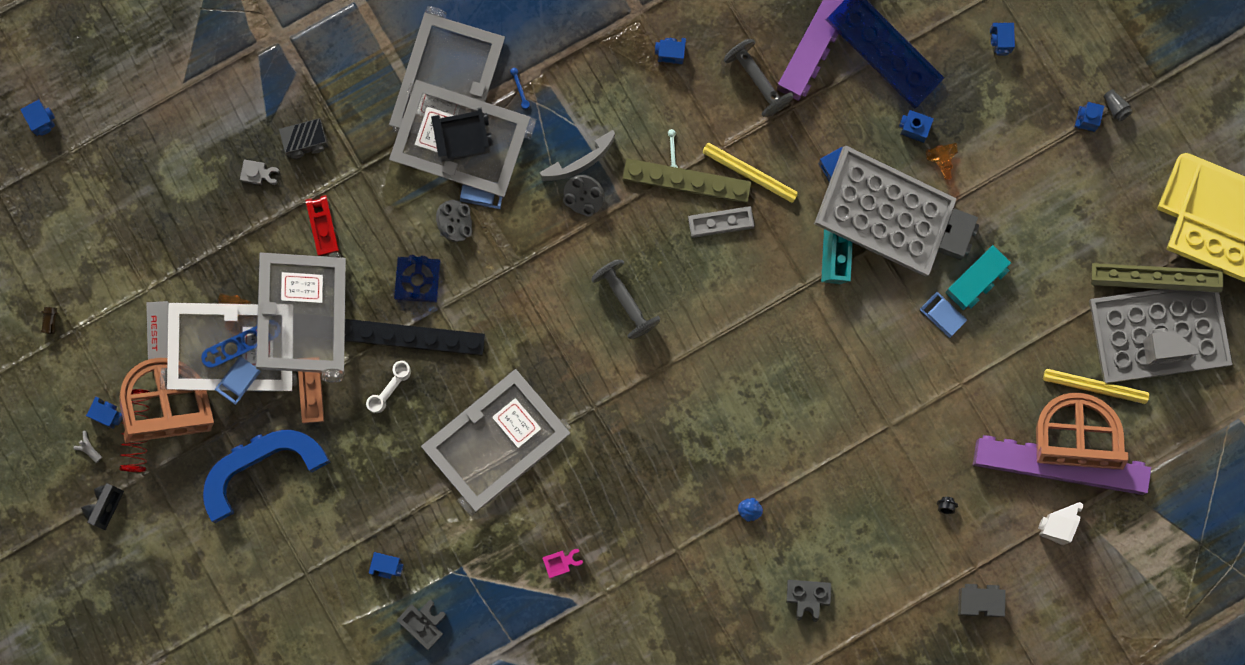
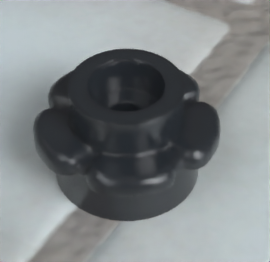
[937,497,958,514]

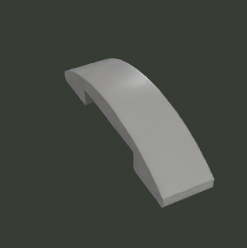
[540,130,615,181]

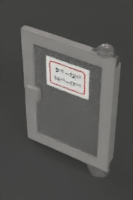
[389,6,505,135]
[389,80,537,197]
[256,253,346,382]
[421,369,571,516]

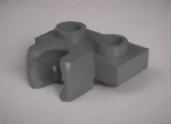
[786,580,831,622]
[397,600,447,650]

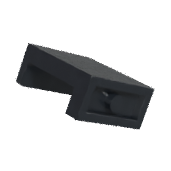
[431,107,493,162]

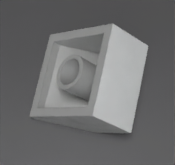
[1143,328,1199,365]

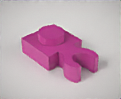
[542,549,583,579]

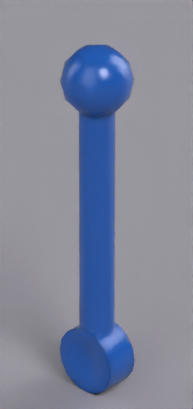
[510,68,530,109]

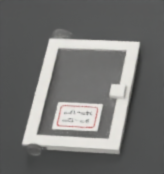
[160,303,297,391]

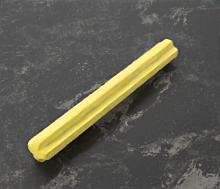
[703,143,798,203]
[1043,369,1149,404]

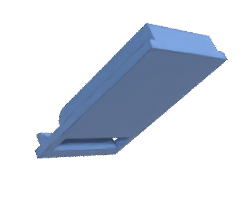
[460,182,503,209]
[920,292,967,338]
[215,356,261,405]

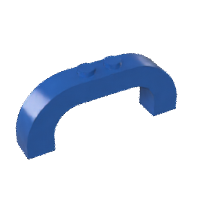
[203,430,331,523]

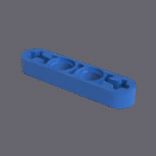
[201,320,281,368]

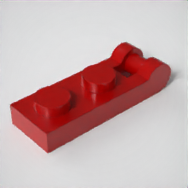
[306,195,339,256]

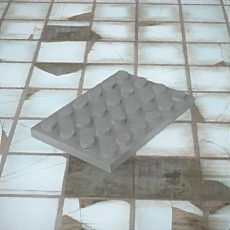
[814,146,956,277]
[1089,289,1232,383]

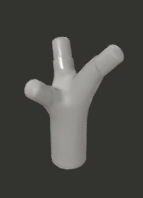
[74,431,102,463]

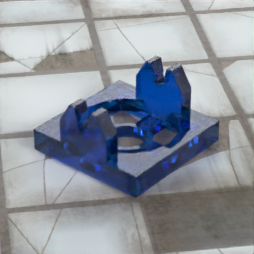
[394,255,441,303]

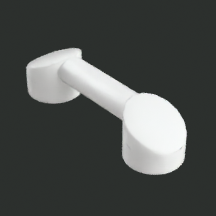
[366,361,411,413]

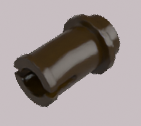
[41,307,59,334]

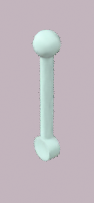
[668,129,678,168]

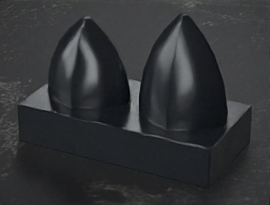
[81,483,124,530]

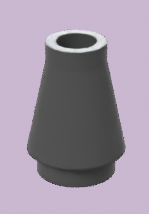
[1103,89,1133,122]

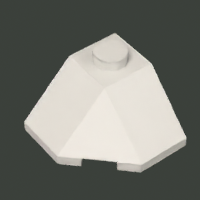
[1038,502,1083,545]

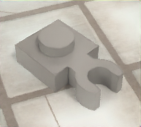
[240,159,280,185]

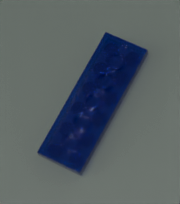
[825,0,944,109]

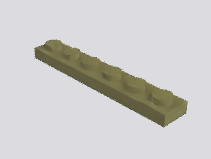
[623,158,751,204]
[1091,263,1223,292]

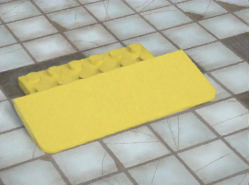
[1157,153,1245,282]

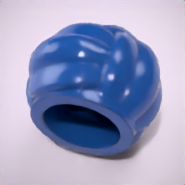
[738,498,763,522]

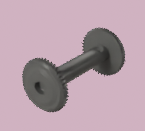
[724,39,793,117]
[592,259,660,340]

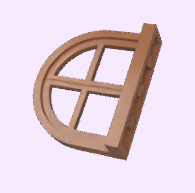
[119,358,214,443]
[1036,393,1128,470]

